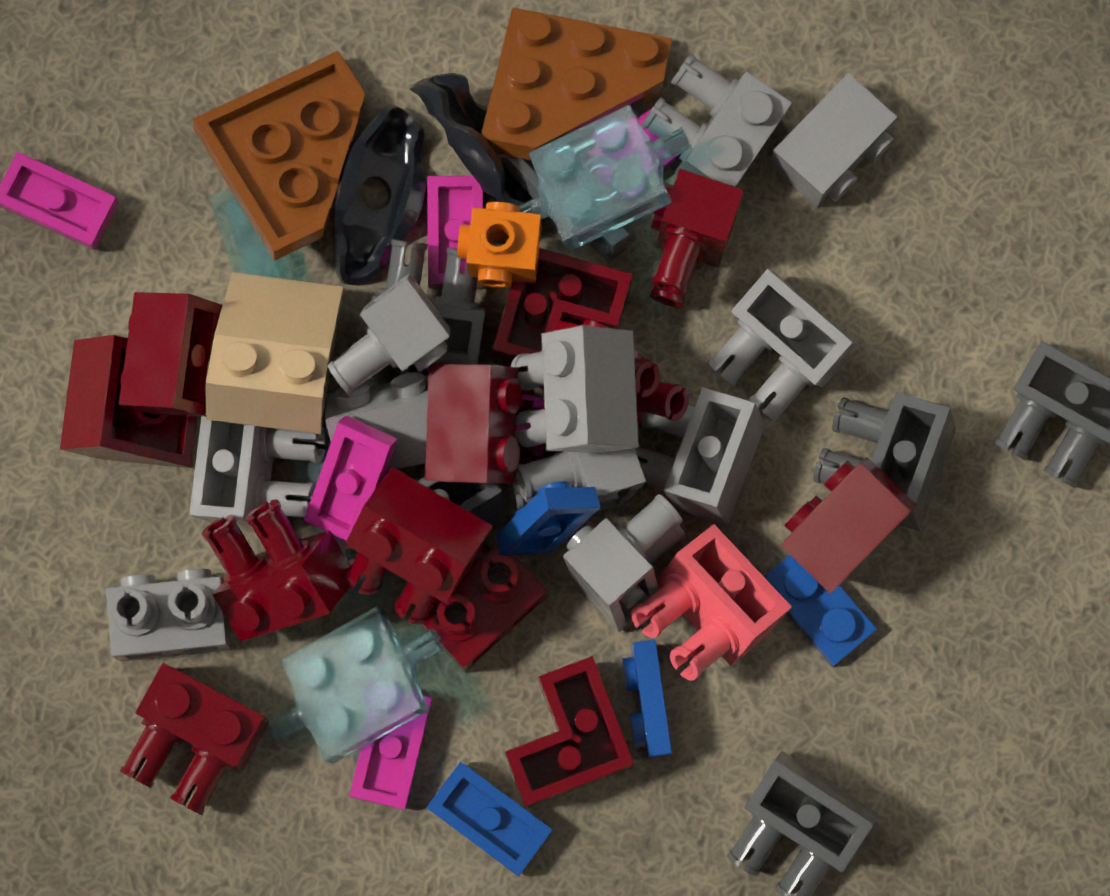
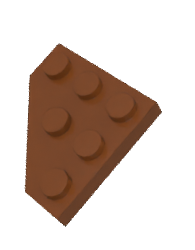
[481,7,672,161]
[193,51,365,261]

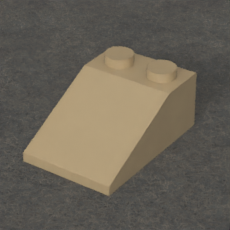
[206,272,343,434]

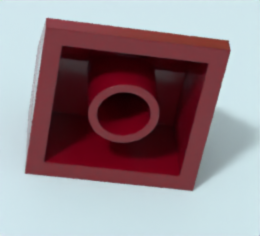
[60,335,197,468]

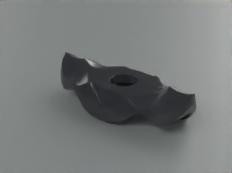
[409,73,546,222]
[333,104,426,285]

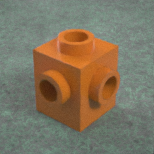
[457,202,542,288]

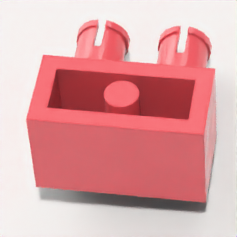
[631,524,792,681]

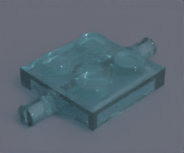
[519,104,692,251]
[269,607,444,764]

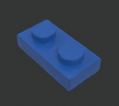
[496,481,600,555]
[764,555,877,667]
[622,639,672,760]
[426,761,553,877]

